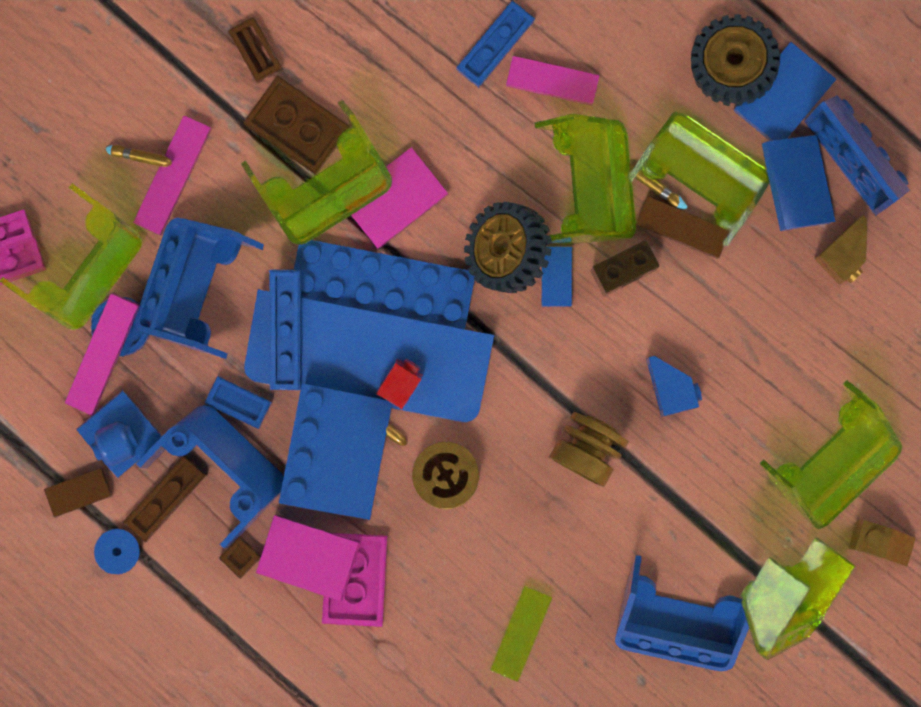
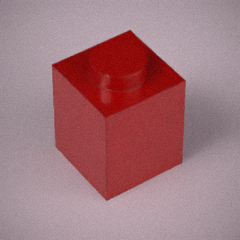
[376,359,423,409]

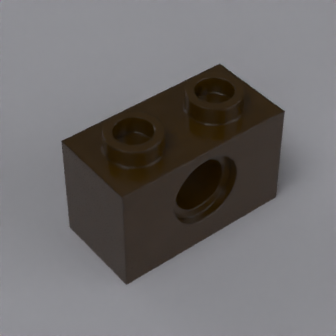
[590,240,660,297]

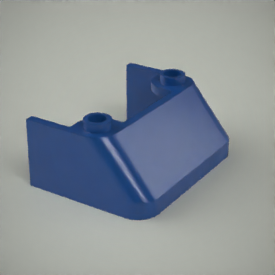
[135,218,264,359]
[136,405,284,548]
[615,555,756,671]

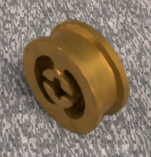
[412,442,479,509]

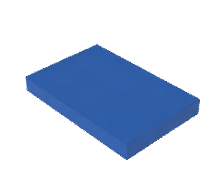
[733,42,837,141]
[762,135,836,231]

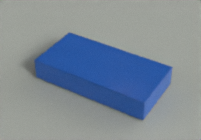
[541,247,572,307]
[205,376,272,429]

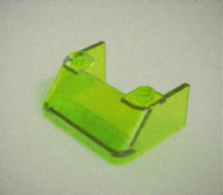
[241,100,392,245]
[627,112,770,246]
[535,114,636,244]
[0,183,142,330]
[759,380,902,529]
[741,537,856,660]

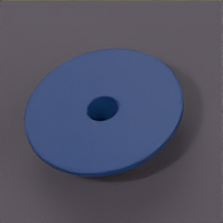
[94,529,140,574]

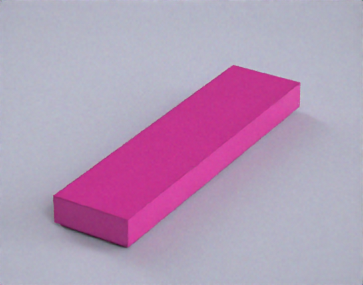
[133,116,212,236]
[65,293,140,416]

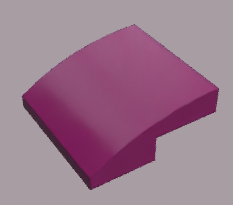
[0,209,46,286]

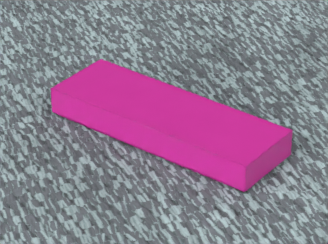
[506,56,600,106]

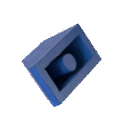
[646,356,702,417]

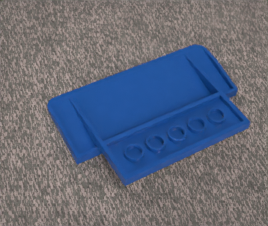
[244,238,494,422]

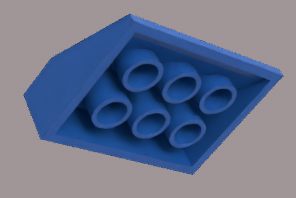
[804,95,910,216]
[279,384,392,520]

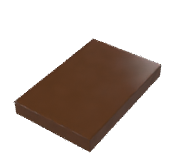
[243,75,350,176]

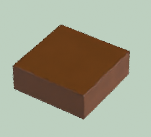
[219,536,261,579]

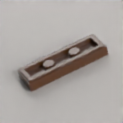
[636,196,730,259]
[123,455,207,542]

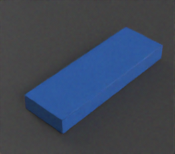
[456,0,535,88]

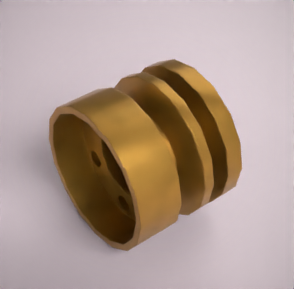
[549,412,629,487]

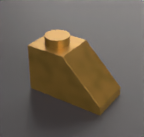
[815,215,867,285]
[849,520,916,567]

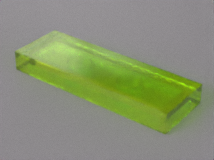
[490,586,553,682]

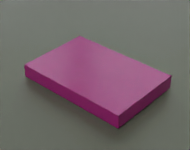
[341,147,448,249]
[256,515,360,601]
[322,533,387,627]

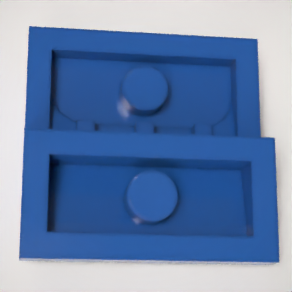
[76,390,162,478]

